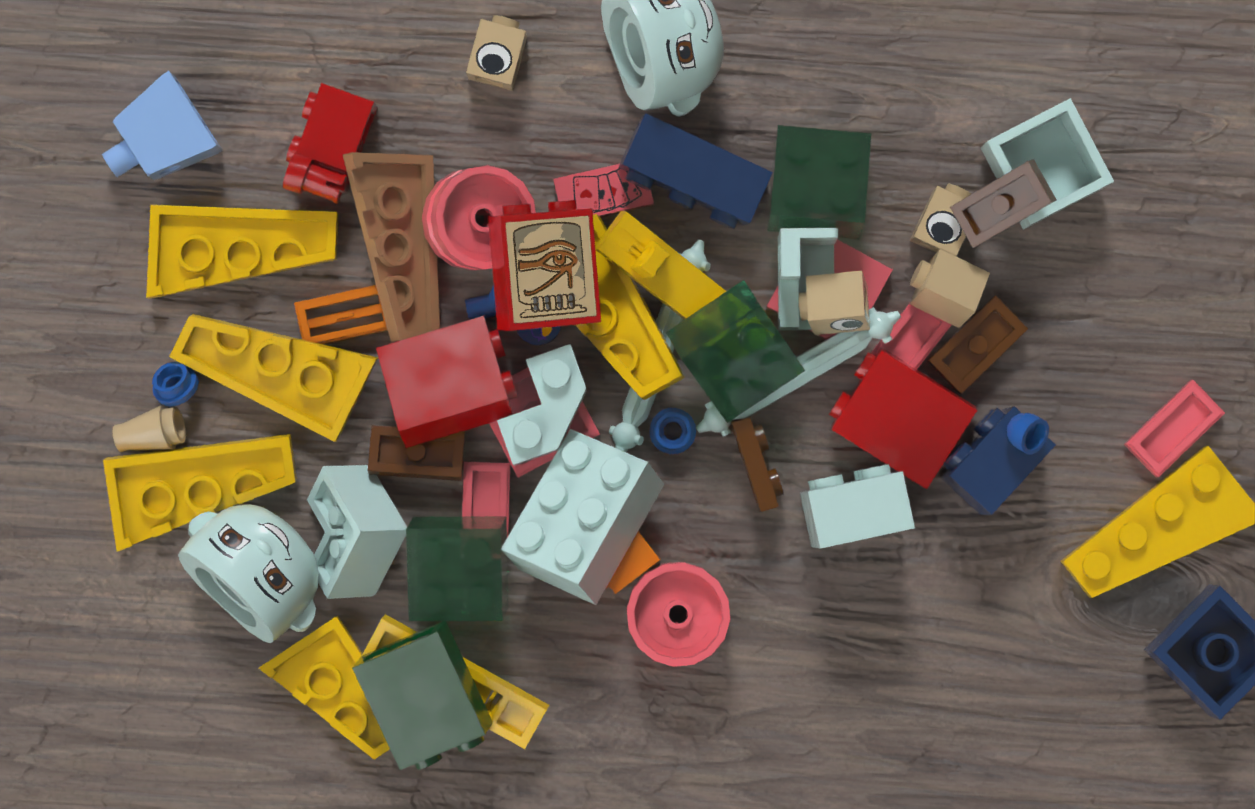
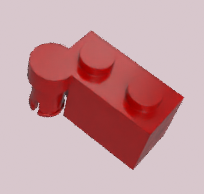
[283,83,378,204]

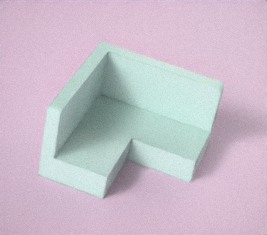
[778,228,838,330]
[307,465,409,599]

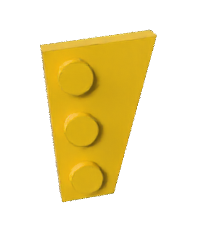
[258,616,390,760]

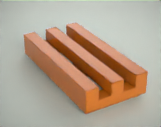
[294,285,388,345]

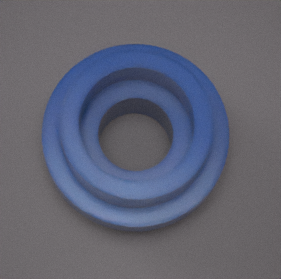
[152,362,199,407]
[649,408,696,454]

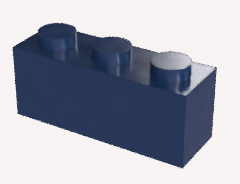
[618,113,773,229]

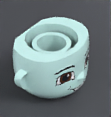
[601,0,724,117]
[178,505,319,643]

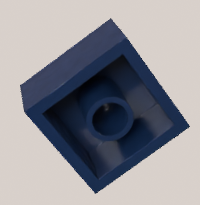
[940,406,1056,515]
[1144,584,1255,720]

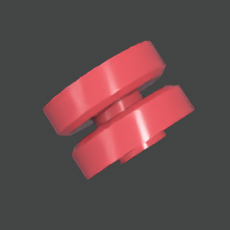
[422,165,536,271]
[626,562,731,667]

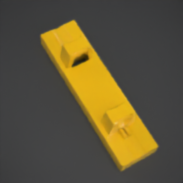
[595,211,767,361]
[362,614,549,749]

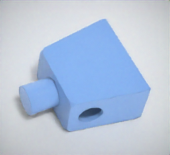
[102,71,223,180]

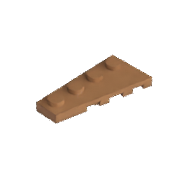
[343,152,440,342]

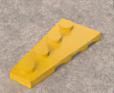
[146,205,338,299]
[576,214,685,400]
[169,314,378,442]
[103,434,297,552]
[1061,446,1255,598]

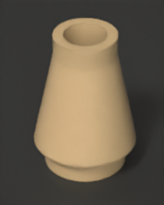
[113,404,186,452]

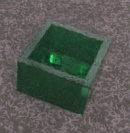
[767,125,871,240]
[666,280,805,423]
[406,516,508,621]

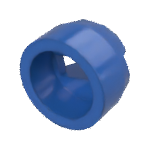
[1006,413,1049,455]

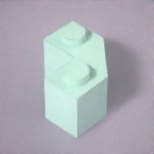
[497,344,587,466]

